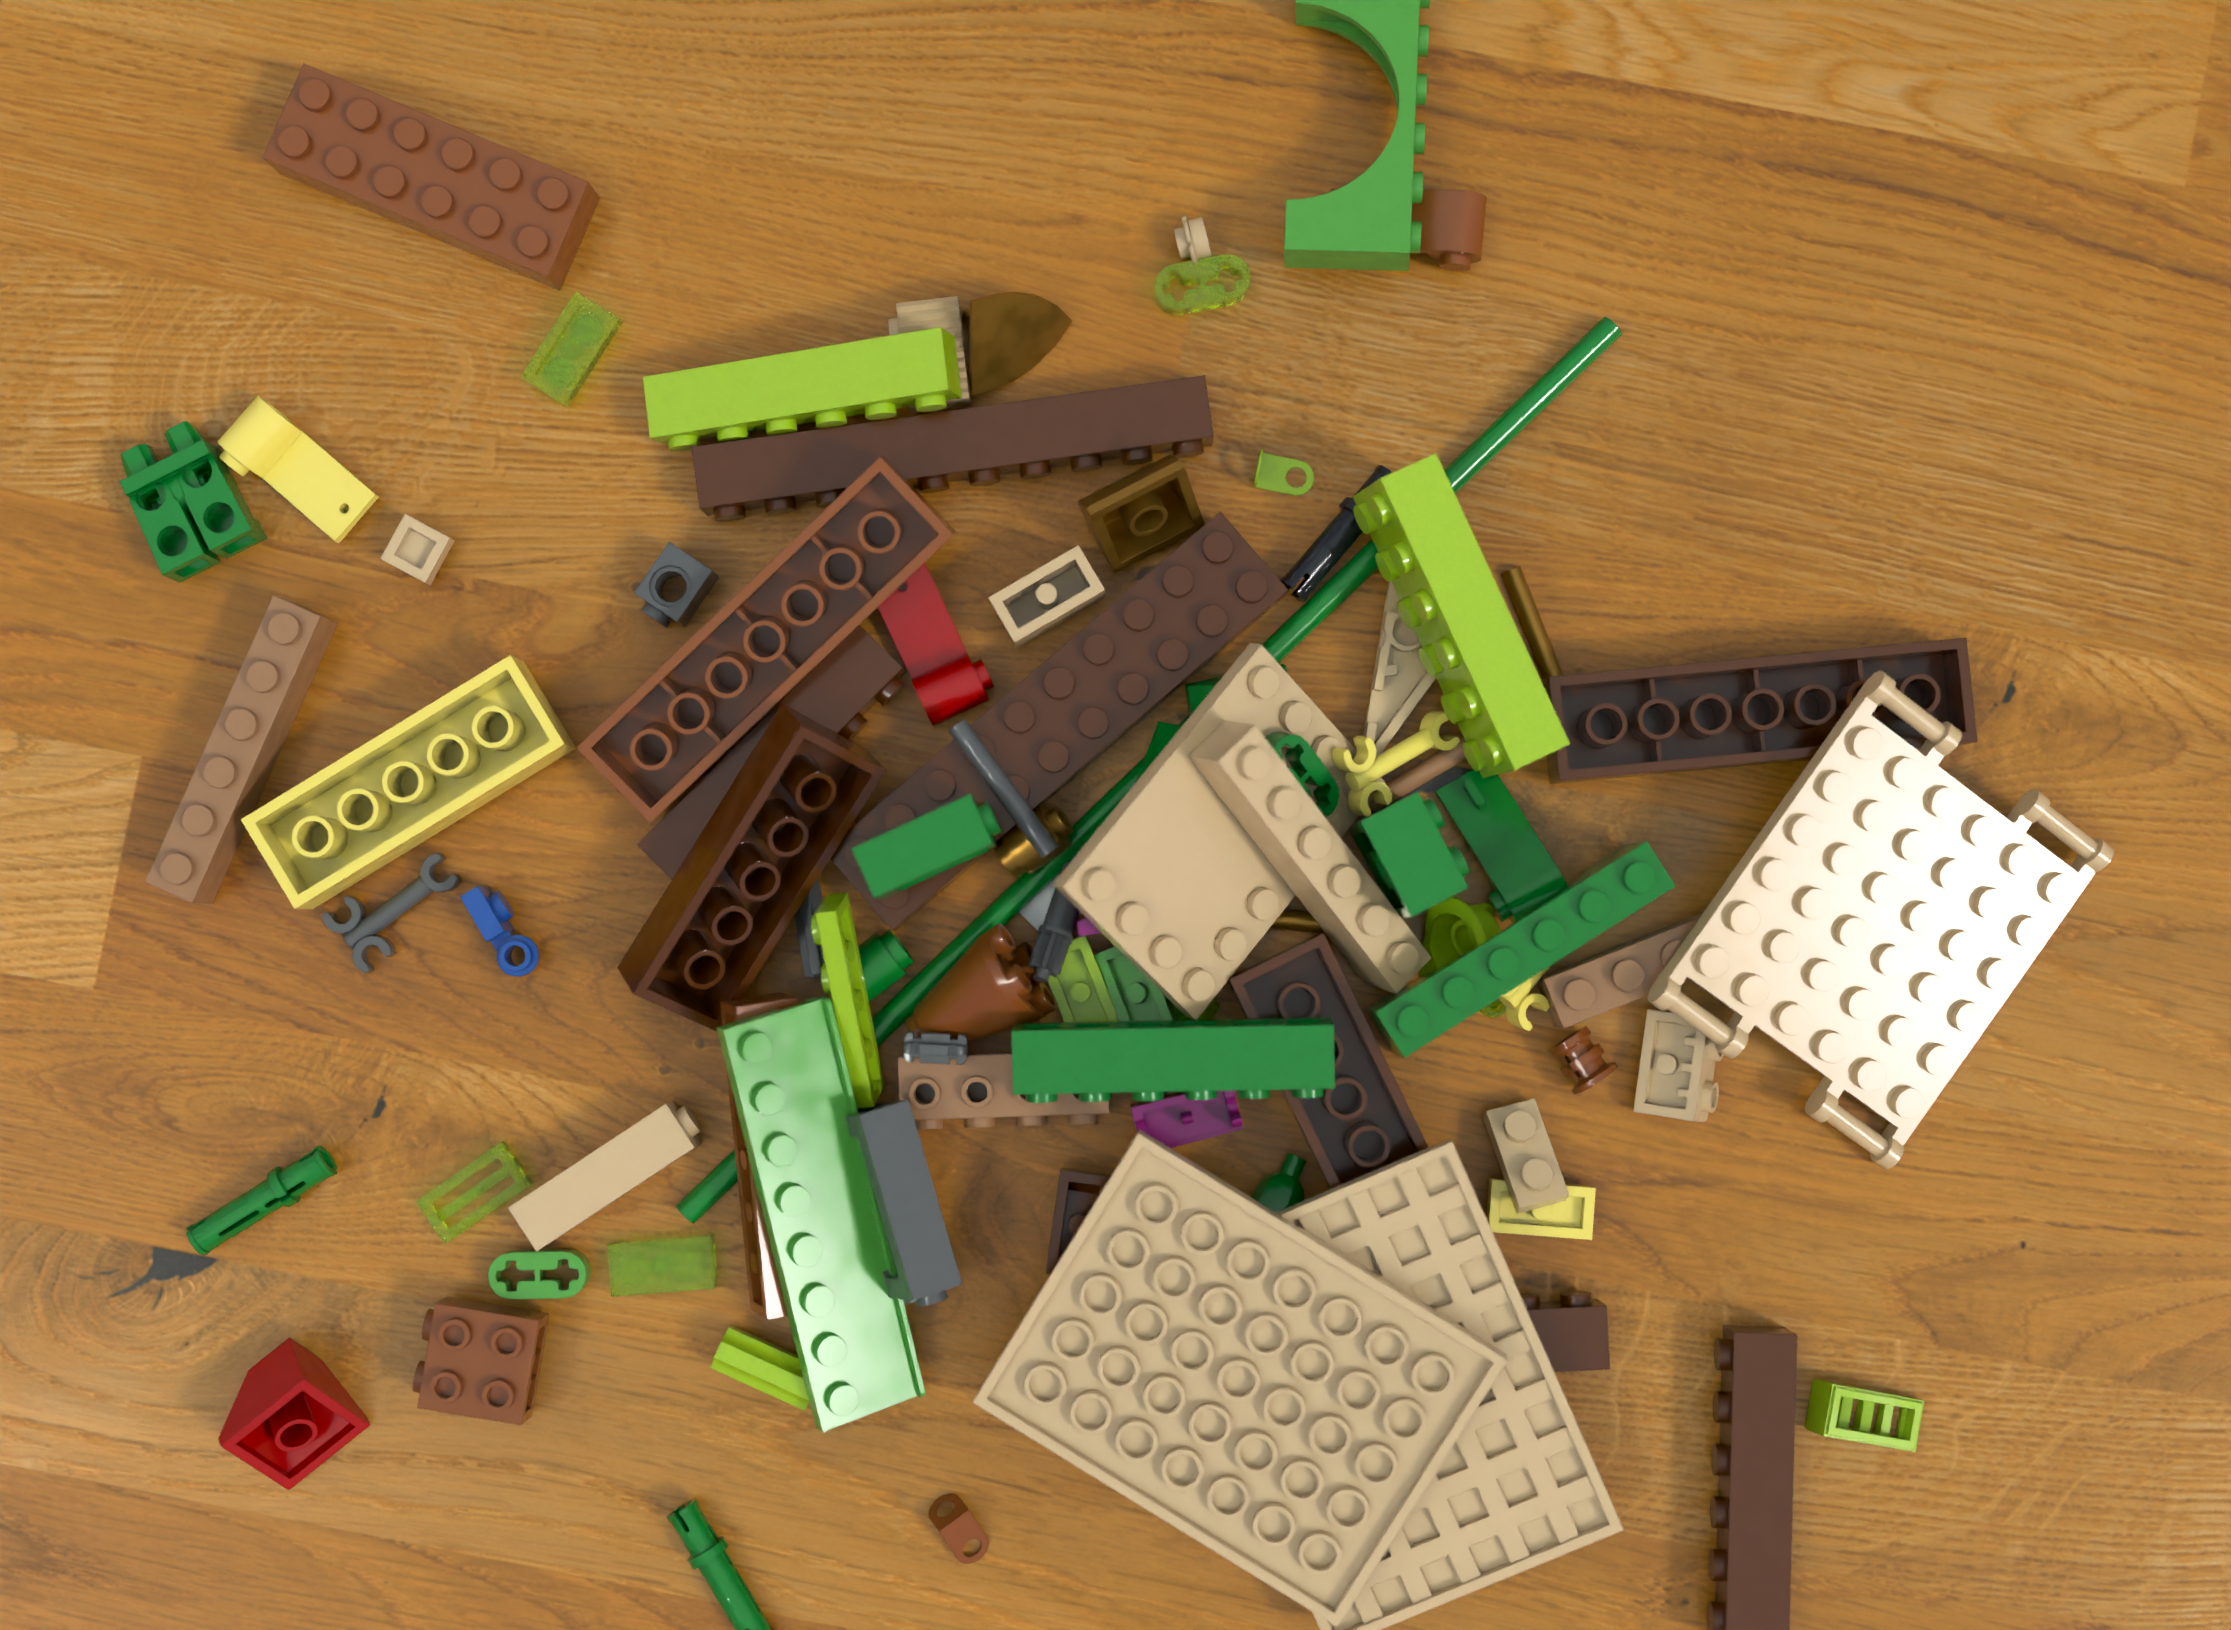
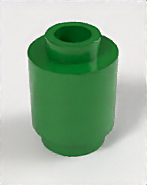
[858,929,914,1002]

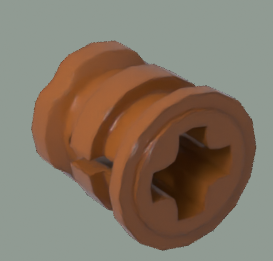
[1549,1026,1618,1095]

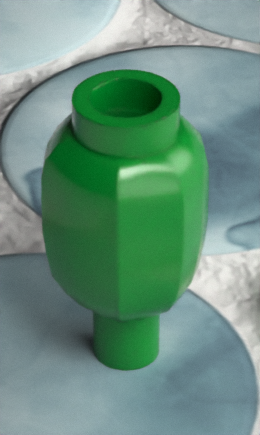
[1251,1153,1307,1212]

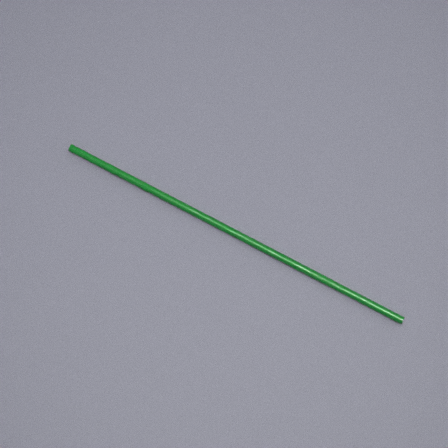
[676,317,1622,1224]

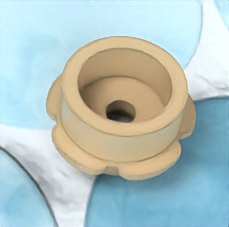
[1174,215,1212,265]

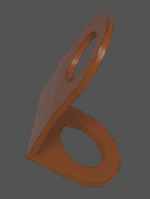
[929,1494,989,1564]

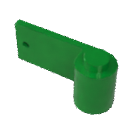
[1435,769,1568,924]

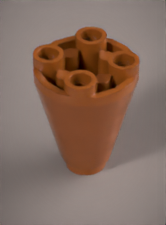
[906,923,1057,1043]

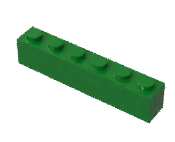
[1011,1017,1335,1103]

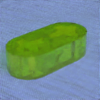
[1154,255,1250,315]

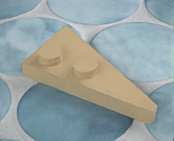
[1363,581,1436,756]

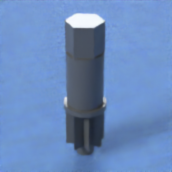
[1028,861,1080,983]

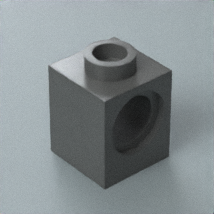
[634,542,719,628]

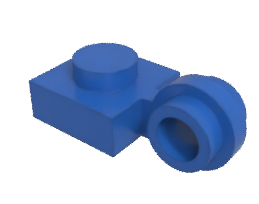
[460,886,540,977]

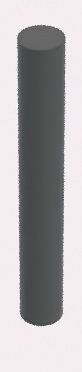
[948,719,1059,859]

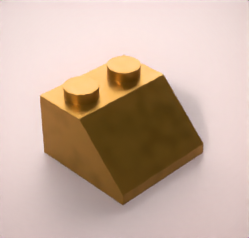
[1078,454,1205,573]

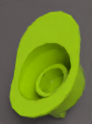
[1419,896,1501,978]

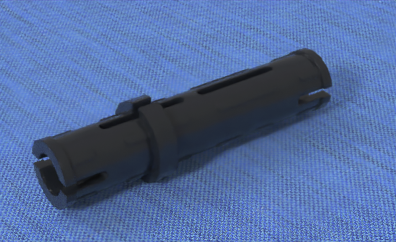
[1280,465,1392,602]

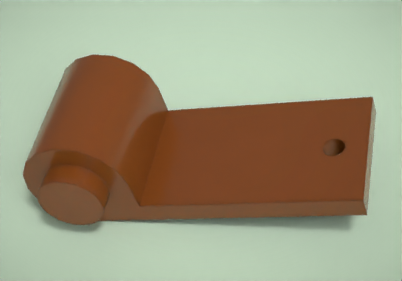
[1331,188,1487,271]

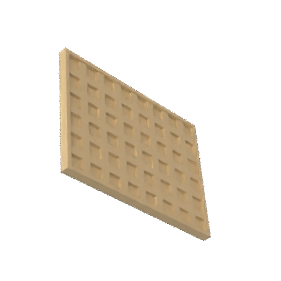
[1275,1138,1624,1630]

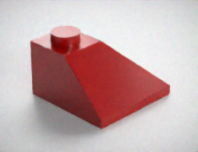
[218,1337,370,1490]

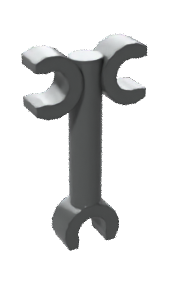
[322,853,462,973]

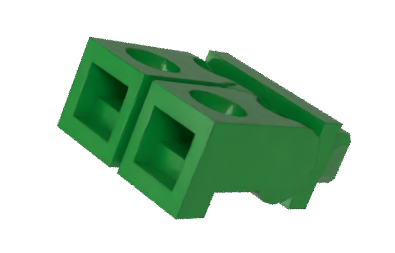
[119,421,268,583]

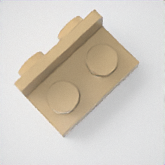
[1633,1009,1723,1122]

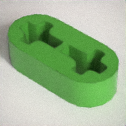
[488,1248,591,1300]

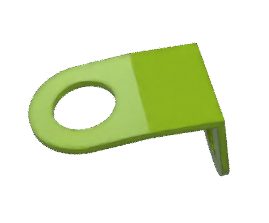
[1253,448,1314,496]

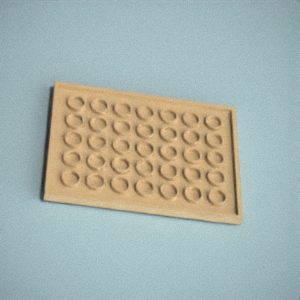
[972,1129,1508,1627]

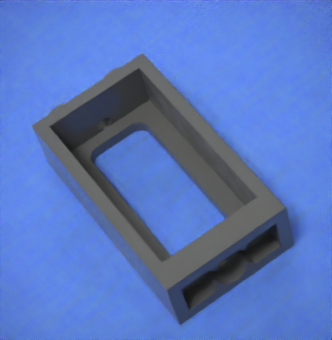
[846,1099,962,1307]

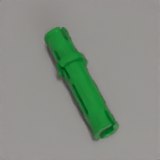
[186,1145,337,1256]
[667,1498,774,1630]

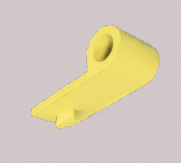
[217,395,379,544]

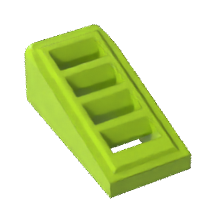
[1805,1379,1924,1452]

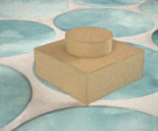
[380,514,455,585]

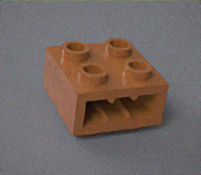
[413,1297,549,1425]

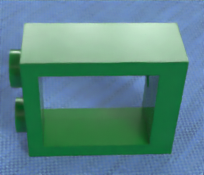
[851,794,1002,899]

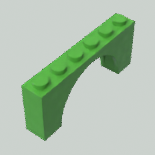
[1284,0,1430,271]

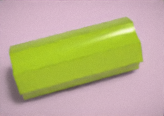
[710,1325,809,1411]

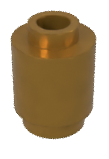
[995,803,1074,877]

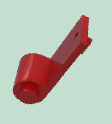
[878,562,994,727]

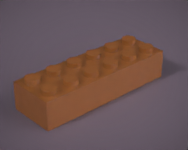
[262,63,600,291]

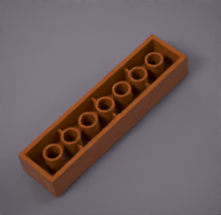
[576,455,956,823]

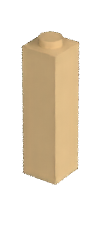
[508,1101,702,1252]

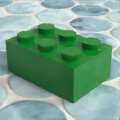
[1349,792,1470,918]

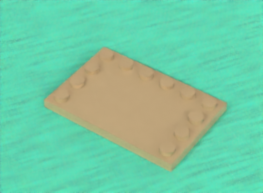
[1053,643,1385,1020]

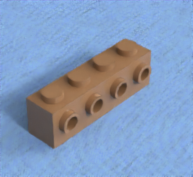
[898,1052,1109,1129]

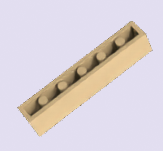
[1188,720,1432,994]

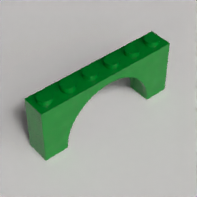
[1365,841,1675,1058]

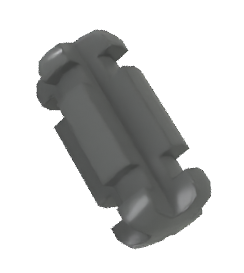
[903,1031,968,1065]

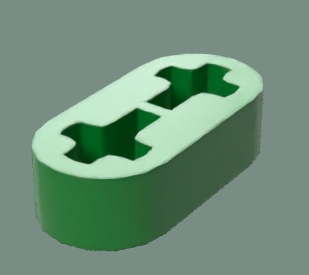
[1265,731,1339,818]

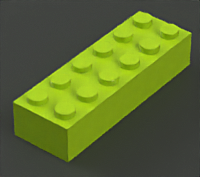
[1353,453,1570,778]

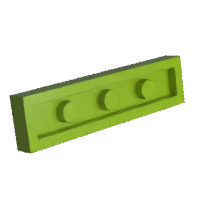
[811,892,885,1108]

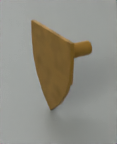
[962,292,1073,396]

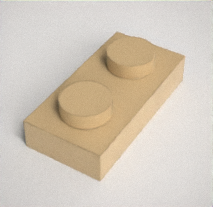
[1483,1098,1569,1214]

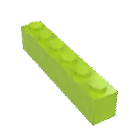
[643,327,962,451]

